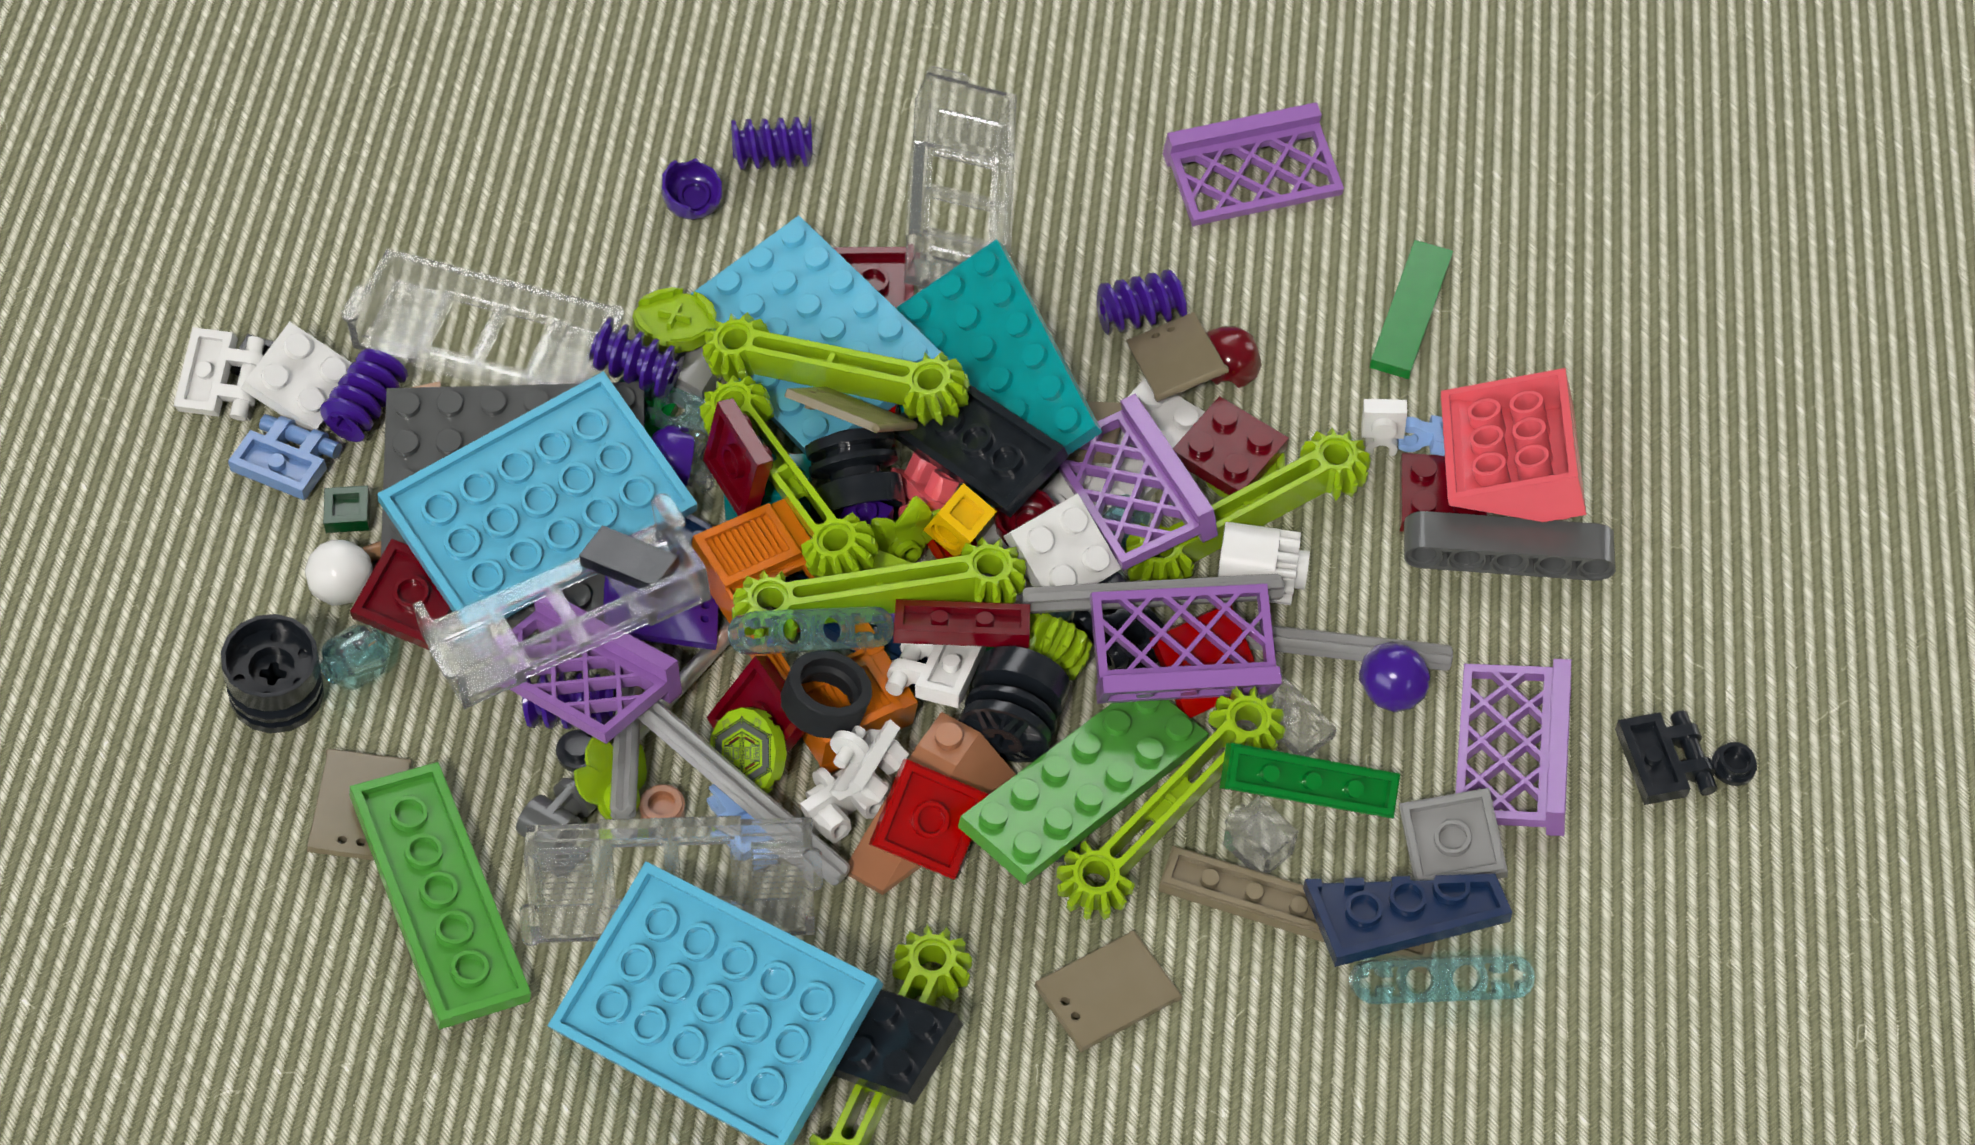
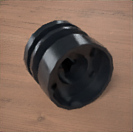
[805,428,907,522]
[221,614,324,734]
[958,646,1070,763]

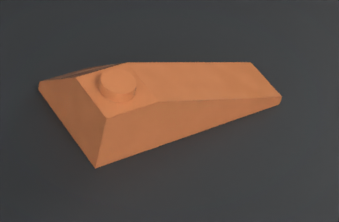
[847,712,1016,895]

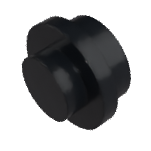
[556,729,593,773]
[1711,742,1757,786]

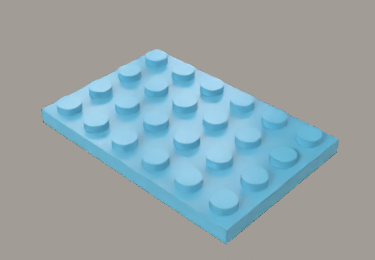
[691,215,941,463]
[377,371,697,639]
[548,861,884,1145]

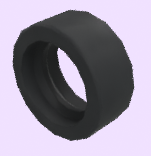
[781,650,872,739]

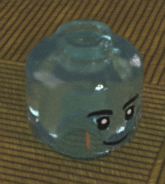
[320,624,390,690]

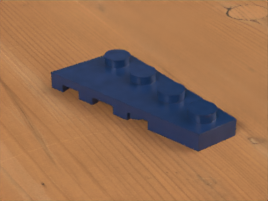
[1303,874,1513,967]

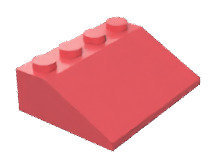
[1441,368,1587,522]

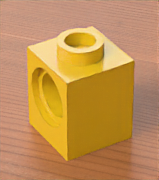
[923,483,997,557]

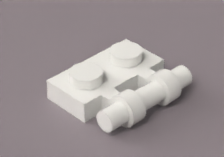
[173,327,265,421]
[885,643,986,708]

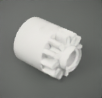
[1217,522,1310,605]

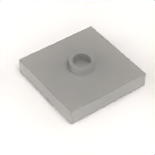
[1399,788,1508,881]

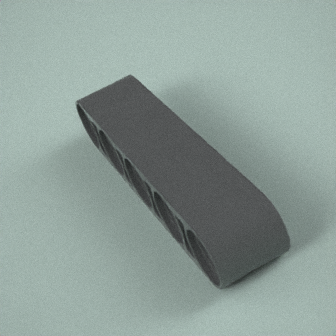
[1404,511,1616,581]

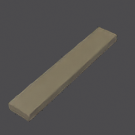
[1158,846,1435,974]

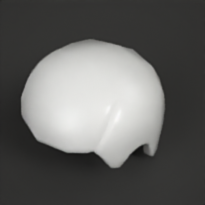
[305,540,373,606]

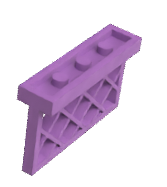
[1163,102,1344,227]
[1058,394,1218,571]
[1090,584,1282,704]
[473,590,682,744]
[1455,659,1571,836]

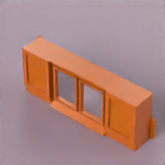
[690,499,918,773]

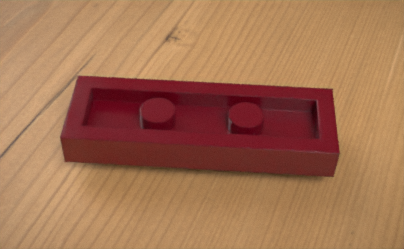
[894,599,1030,648]

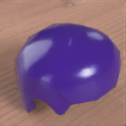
[661,158,722,220]
[651,425,695,487]
[1359,641,1431,713]

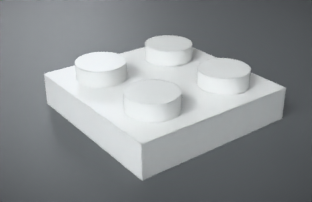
[241,321,352,431]
[1004,493,1121,587]

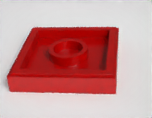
[1149,603,1255,718]
[868,759,989,880]

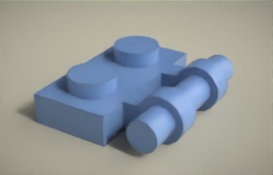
[228,414,342,501]

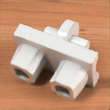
[830,719,909,807]
[800,767,885,844]

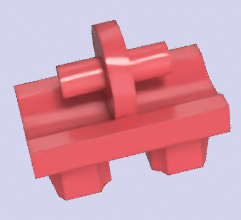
[891,452,960,517]

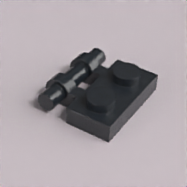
[1615,710,1718,805]

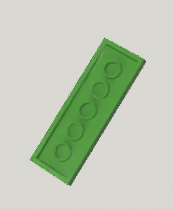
[958,700,1209,885]
[349,762,531,1030]

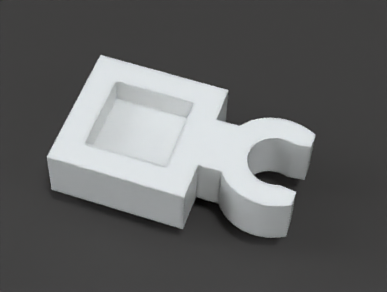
[1361,399,1407,456]

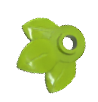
[870,496,941,563]
[574,737,647,822]

